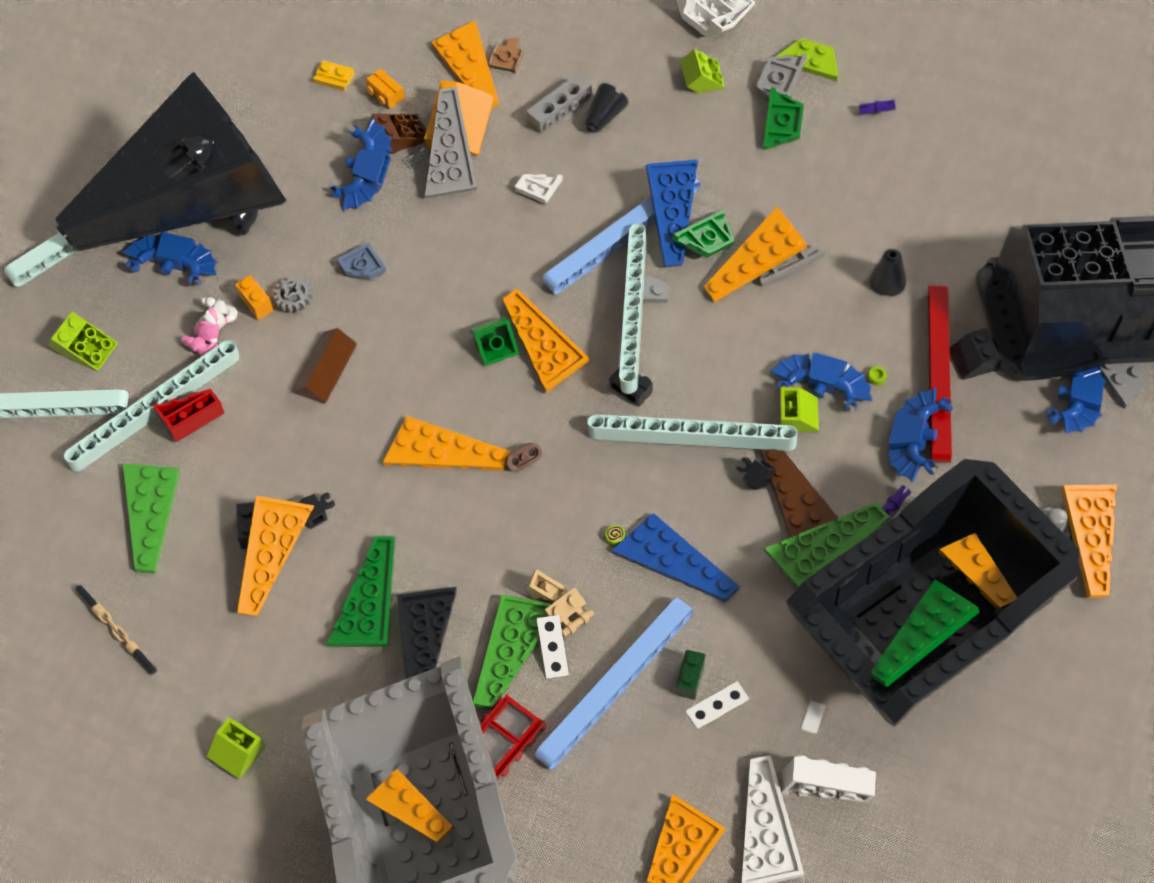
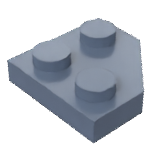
[337,243,387,280]

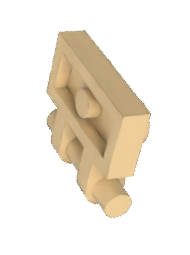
[543,587,594,638]

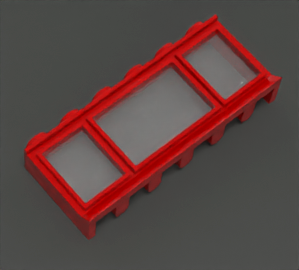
[453,694,546,797]

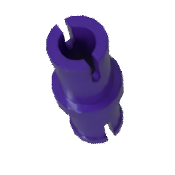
[859,99,896,115]
[882,485,911,521]

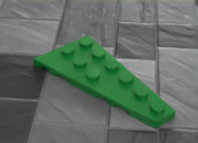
[326,536,395,647]
[871,580,979,687]

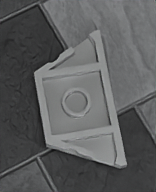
[756,54,807,101]
[760,240,825,287]
[1097,362,1150,409]

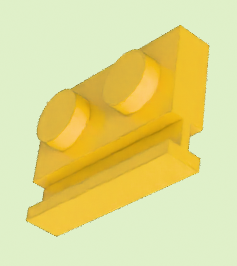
[313,60,355,91]

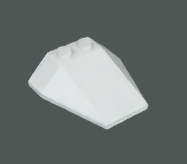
[676,0,756,37]

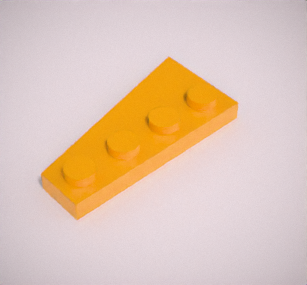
[939,533,1017,611]
[366,769,455,844]

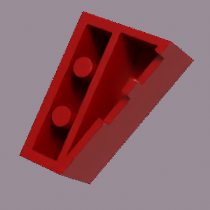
[153,389,225,442]

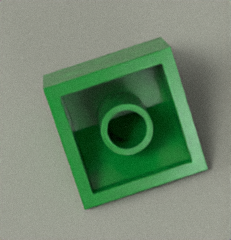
[469,316,520,366]

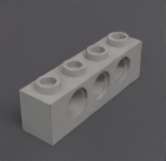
[526,73,592,133]

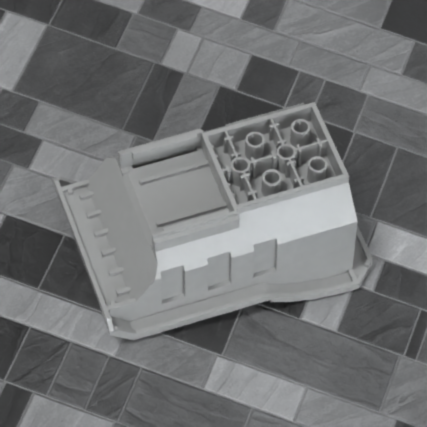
[302,656,518,883]

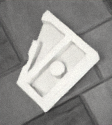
[515,174,563,204]

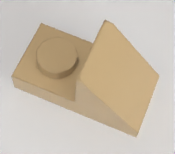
[528,569,567,604]

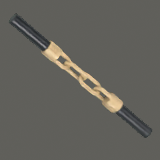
[75,585,157,675]

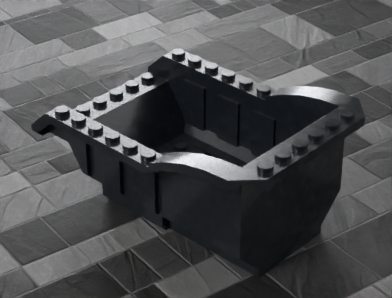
[975,216,1154,381]
[786,459,1079,727]

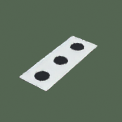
[537,615,569,679]
[686,681,750,729]

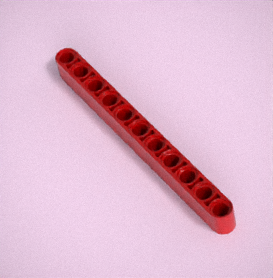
[928,285,952,463]

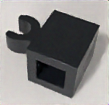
[736,457,777,490]
[298,492,335,529]

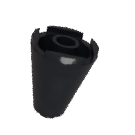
[585,83,629,133]
[870,249,907,297]

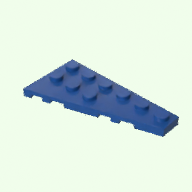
[645,159,699,267]
[612,513,739,602]

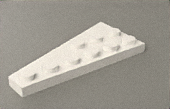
[742,755,804,883]

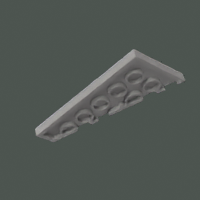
[425,86,477,198]

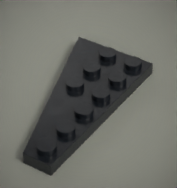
[397,587,457,679]

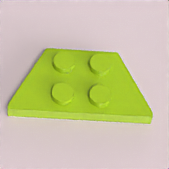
[777,38,838,81]

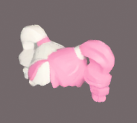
[181,297,238,357]

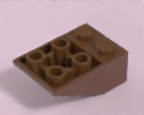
[366,113,426,154]

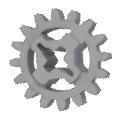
[273,276,313,313]

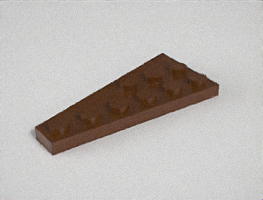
[761,449,838,538]

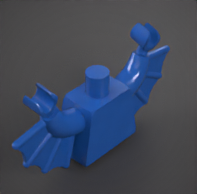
[330,119,392,211]
[123,232,217,286]
[770,352,873,412]
[1046,368,1106,434]
[887,387,953,482]

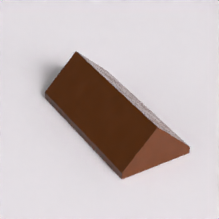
[291,327,357,404]

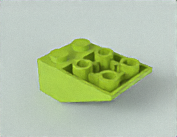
[48,311,118,372]

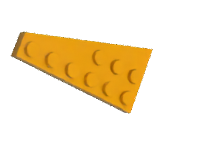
[704,206,807,303]
[503,289,589,393]
[383,416,511,471]
[1061,485,1117,598]
[237,496,314,616]

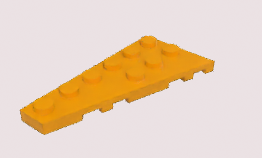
[431,20,499,108]
[647,794,725,883]

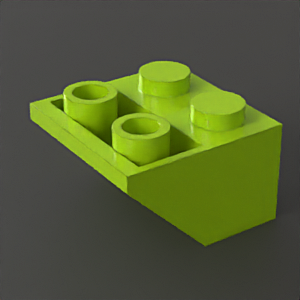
[680,49,725,93]
[779,387,819,432]
[207,717,265,780]

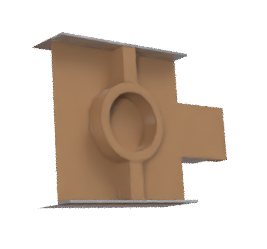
[489,37,524,73]

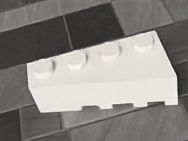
[781,755,876,802]

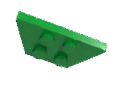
[763,87,804,150]
[672,210,735,258]

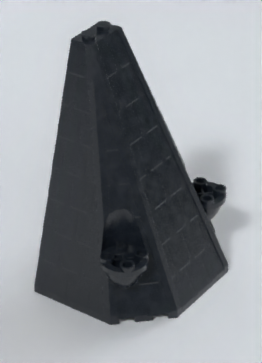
[55,72,287,251]

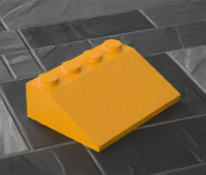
[424,80,495,156]

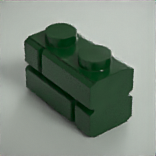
[676,650,706,700]

